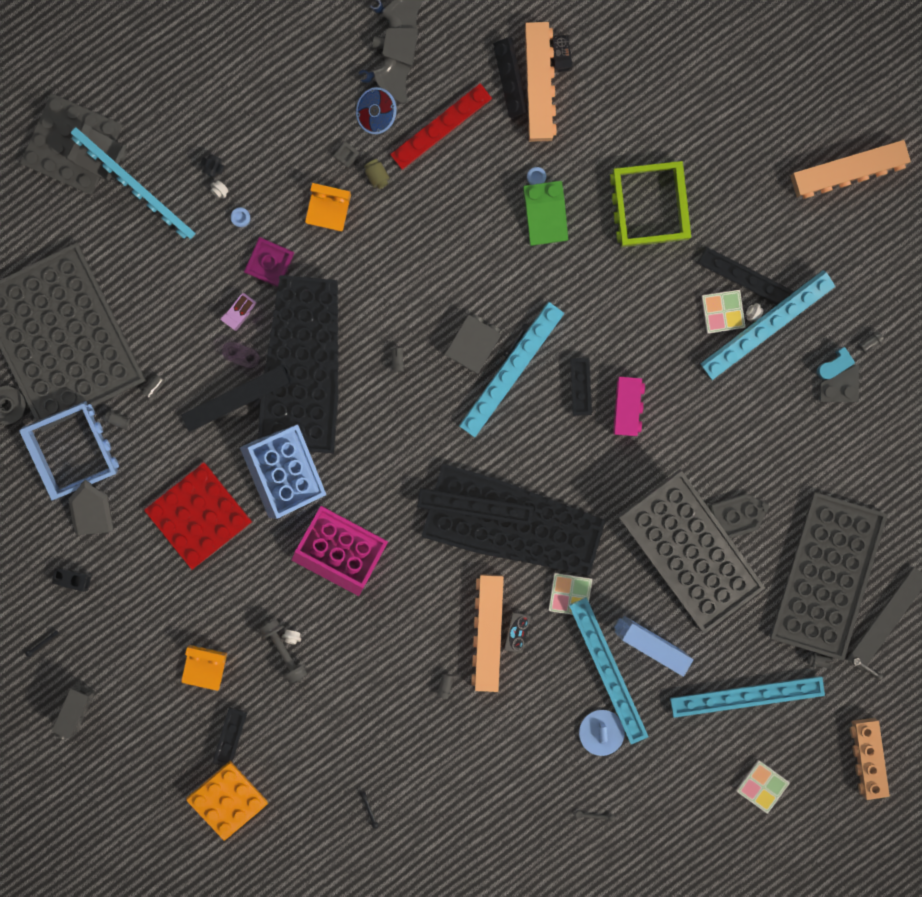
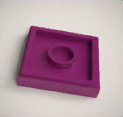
[244,237,295,287]

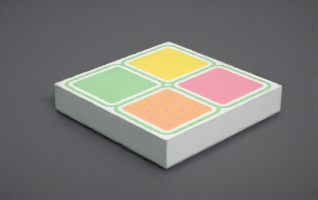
[701,290,746,334]
[548,573,592,615]
[736,760,790,814]

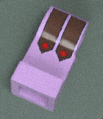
[220,293,256,331]

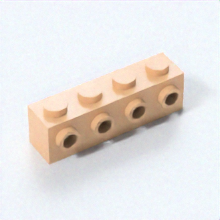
[850,718,890,800]

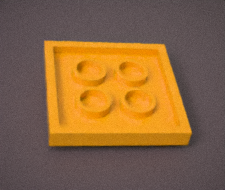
[186,761,268,841]

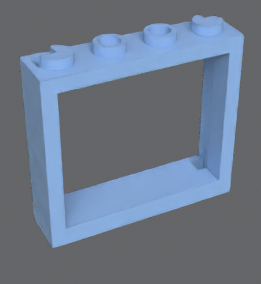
[19,401,119,500]
[614,616,694,677]

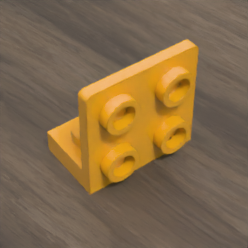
[305,183,351,232]
[182,645,227,691]

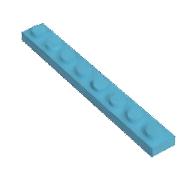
[71,127,196,239]
[701,270,835,380]
[459,302,564,437]
[569,597,649,744]
[670,676,825,718]

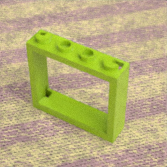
[610,161,691,247]

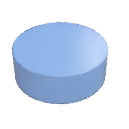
[527,167,546,185]
[231,207,250,227]

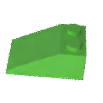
[523,181,568,246]

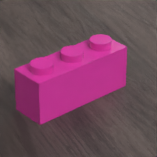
[613,377,645,436]

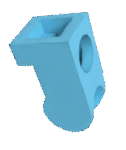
[817,347,855,379]

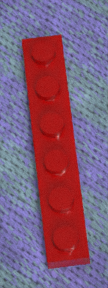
[390,83,492,170]

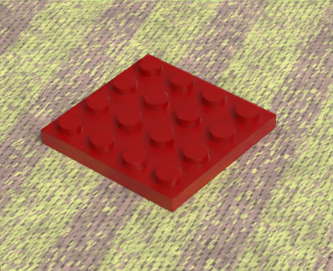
[144,462,253,570]

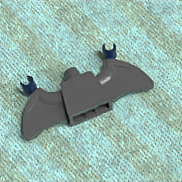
[359,0,423,104]

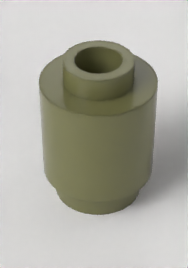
[364,159,390,189]

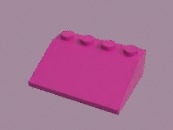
[291,506,388,596]

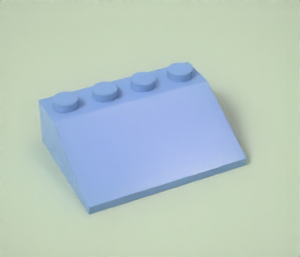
[240,424,326,519]

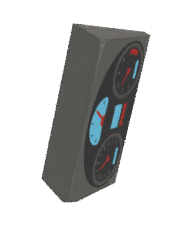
[504,611,531,653]

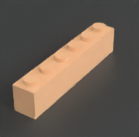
[525,22,556,142]
[790,140,911,199]
[471,574,504,692]

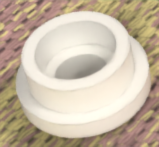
[211,181,228,199]
[746,303,763,322]
[282,630,301,645]

